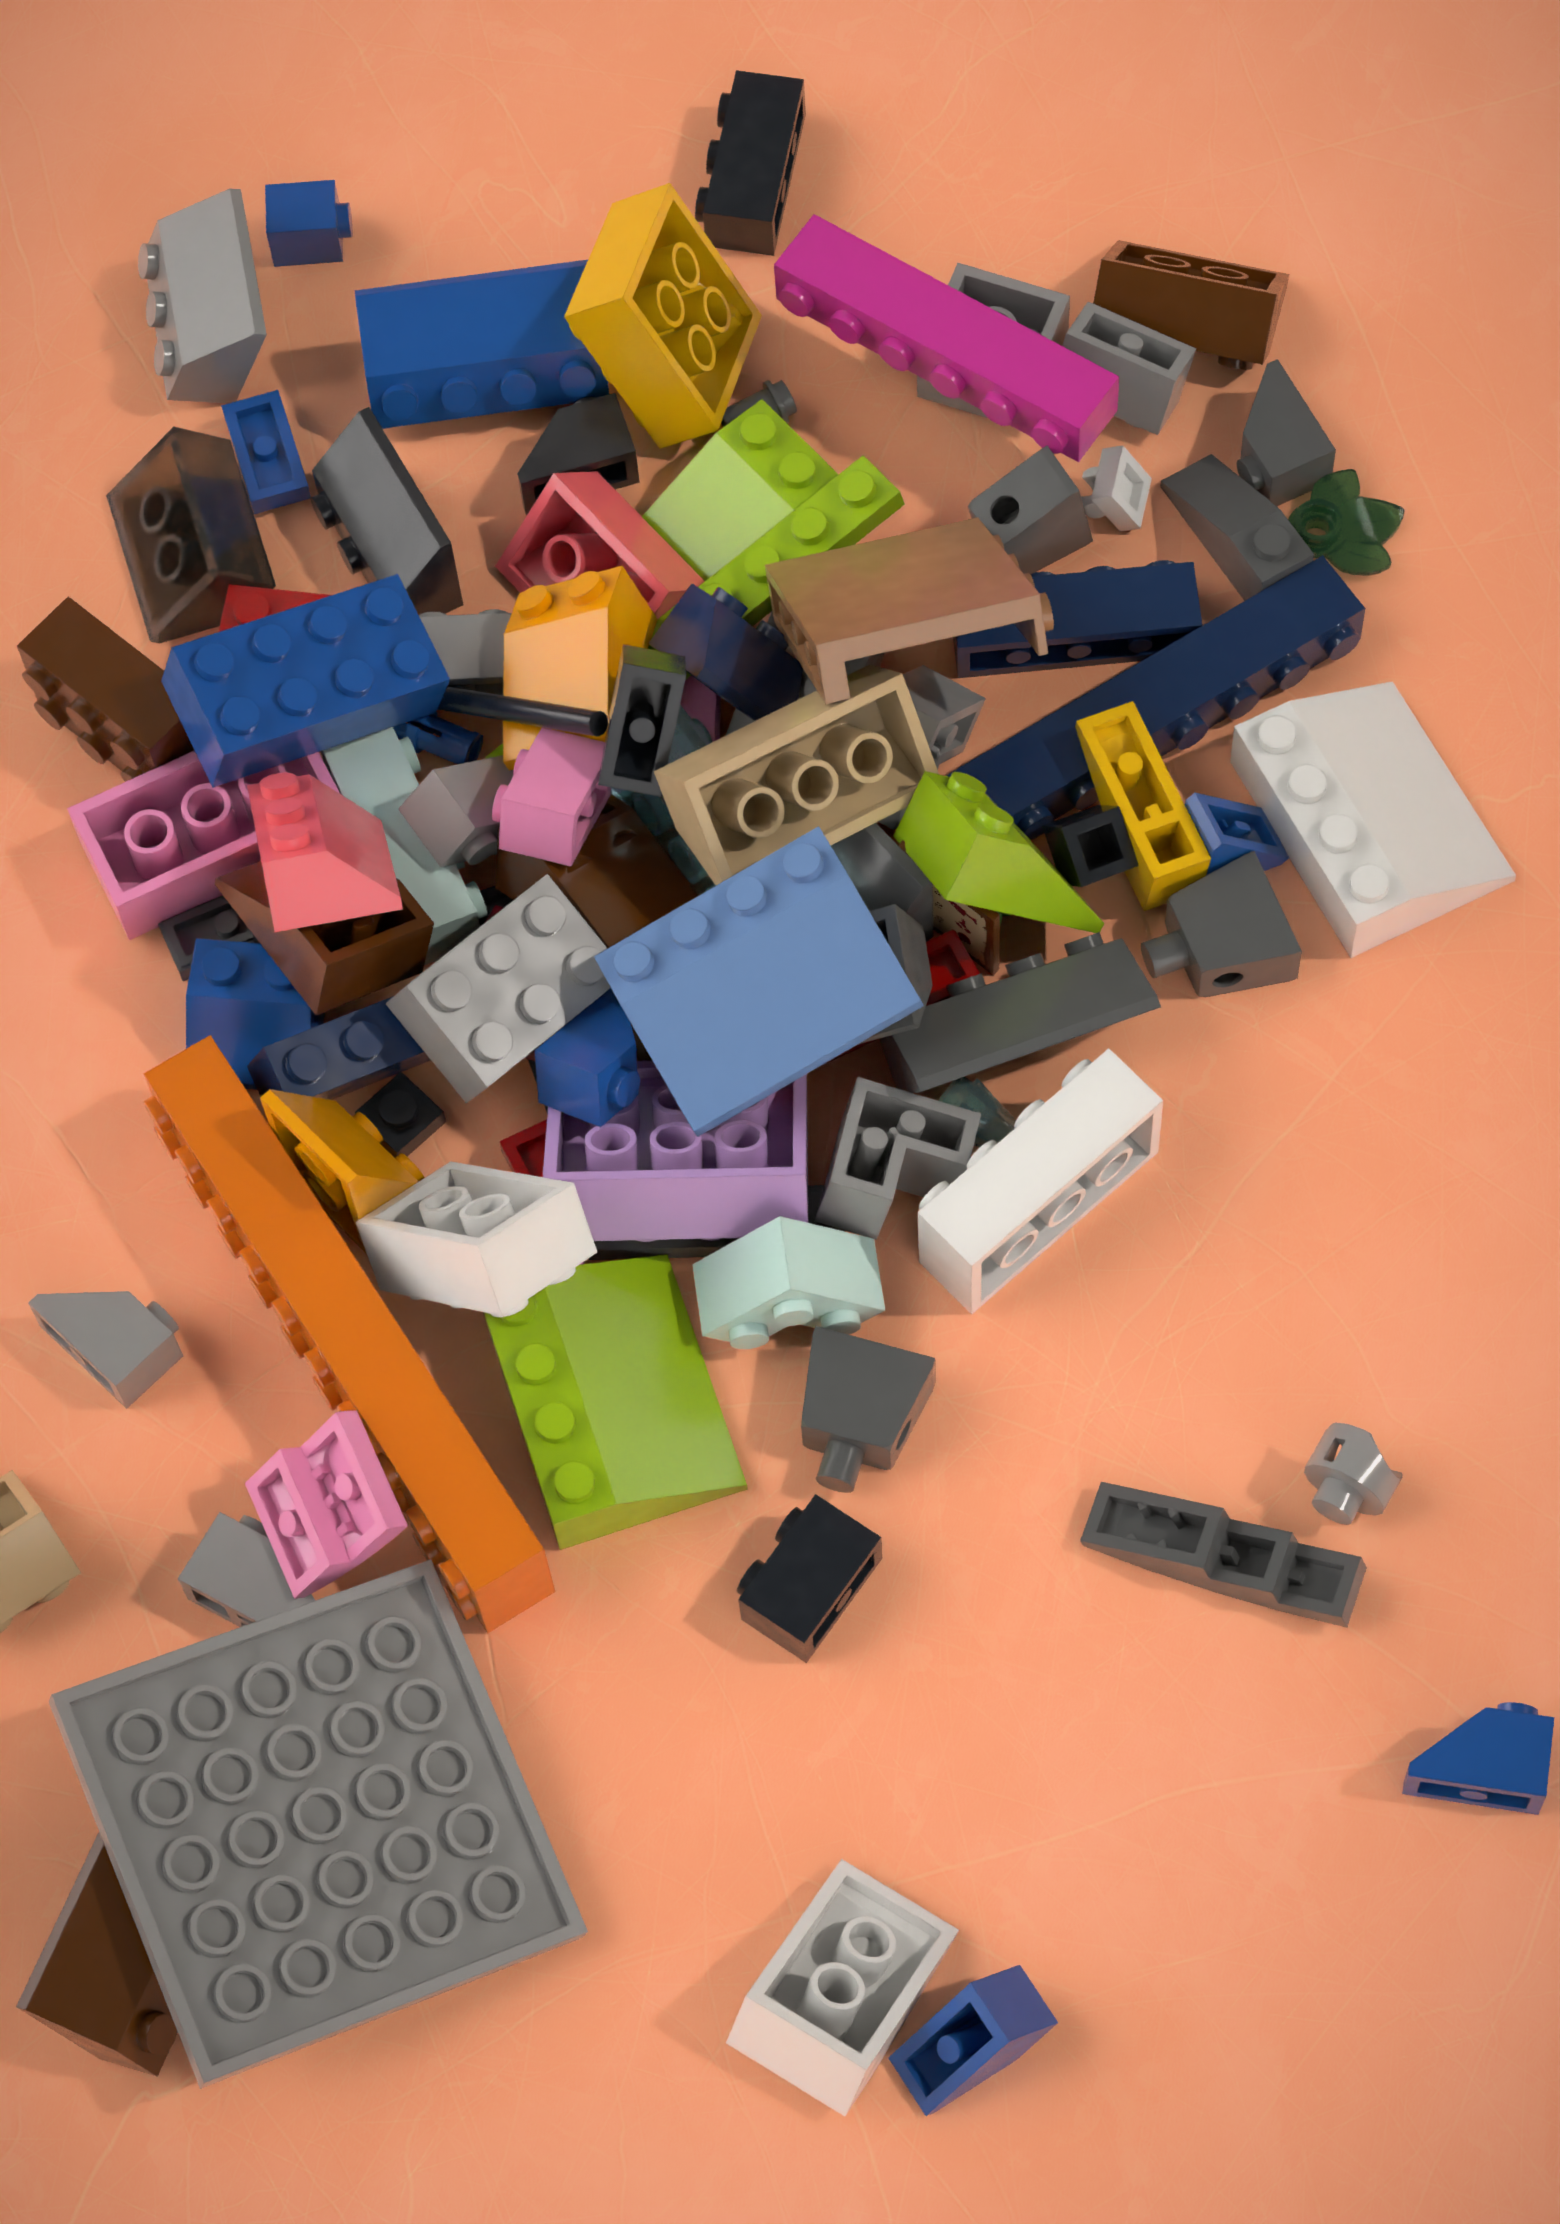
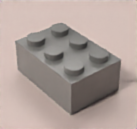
[386,874,611,1104]

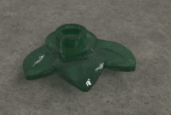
[1288,469,1405,576]

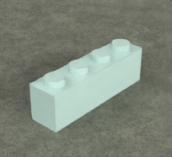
[321,727,488,966]

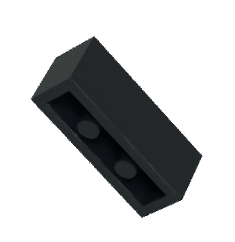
[695,70,806,256]

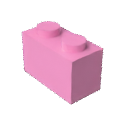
[492,727,611,866]

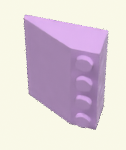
[543,1061,808,1242]

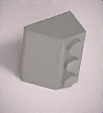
[138,188,267,404]

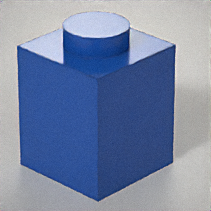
[265,180,353,267]

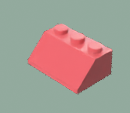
[495,471,705,619]
[247,772,403,932]

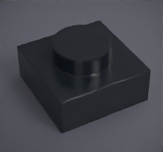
[354,1071,446,1158]

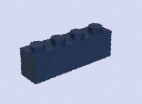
[953,560,1203,678]

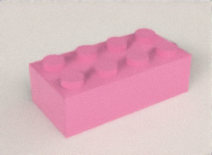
[67,750,340,940]

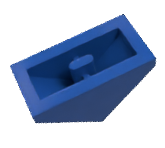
[1185,792,1289,876]

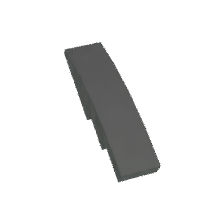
[1080,1482,1367,1628]

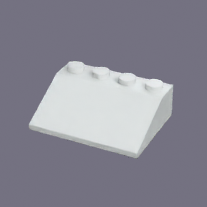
[1230,681,1516,958]

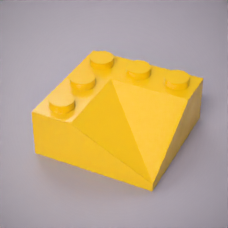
[564,183,762,449]

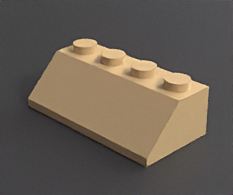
[654,664,939,885]

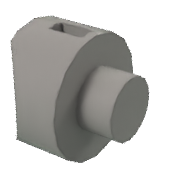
[1304,1422,1403,1525]

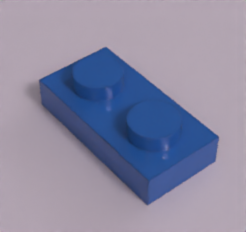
[221,390,311,514]

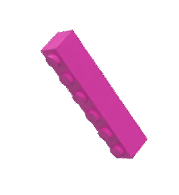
[774,214,1119,462]

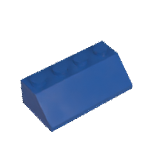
[355,259,609,429]

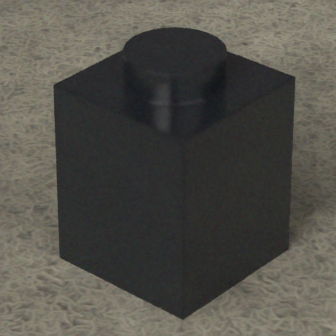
[1042,805,1139,887]

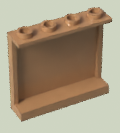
[765,517,1054,704]

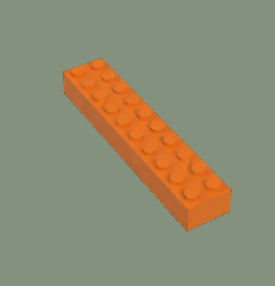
[143,1035,556,1633]

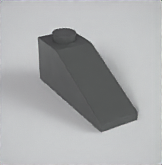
[1160,454,1314,601]

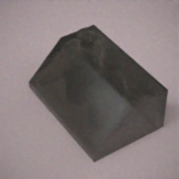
[106,426,276,644]

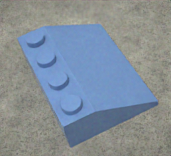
[594,826,924,1137]

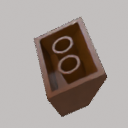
[1093,240,1290,370]
[16,1832,178,2077]

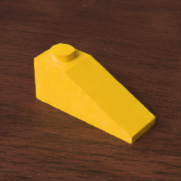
[1075,701,1211,911]

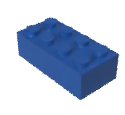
[161,574,450,788]

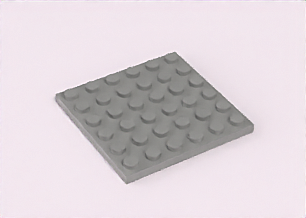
[49,1559,588,2089]

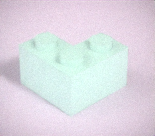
[692,1216,885,1349]

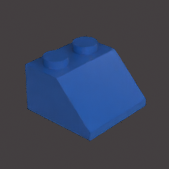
[186,938,325,1090]

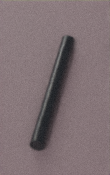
[437,686,608,737]

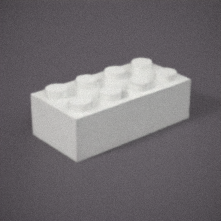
[918,1048,1163,1315]

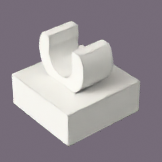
[1081,445,1152,532]

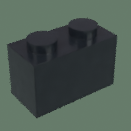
[737,1494,883,1663]

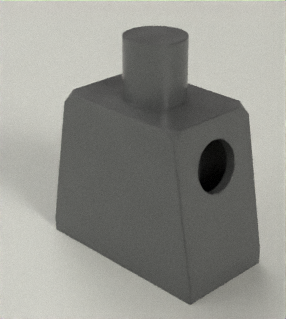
[968,446,1093,574]
[1141,851,1302,998]
[801,1326,936,1493]

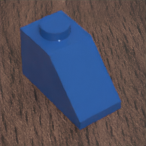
[535,988,640,1127]
[1402,1702,1555,1815]
[888,1965,1058,2116]

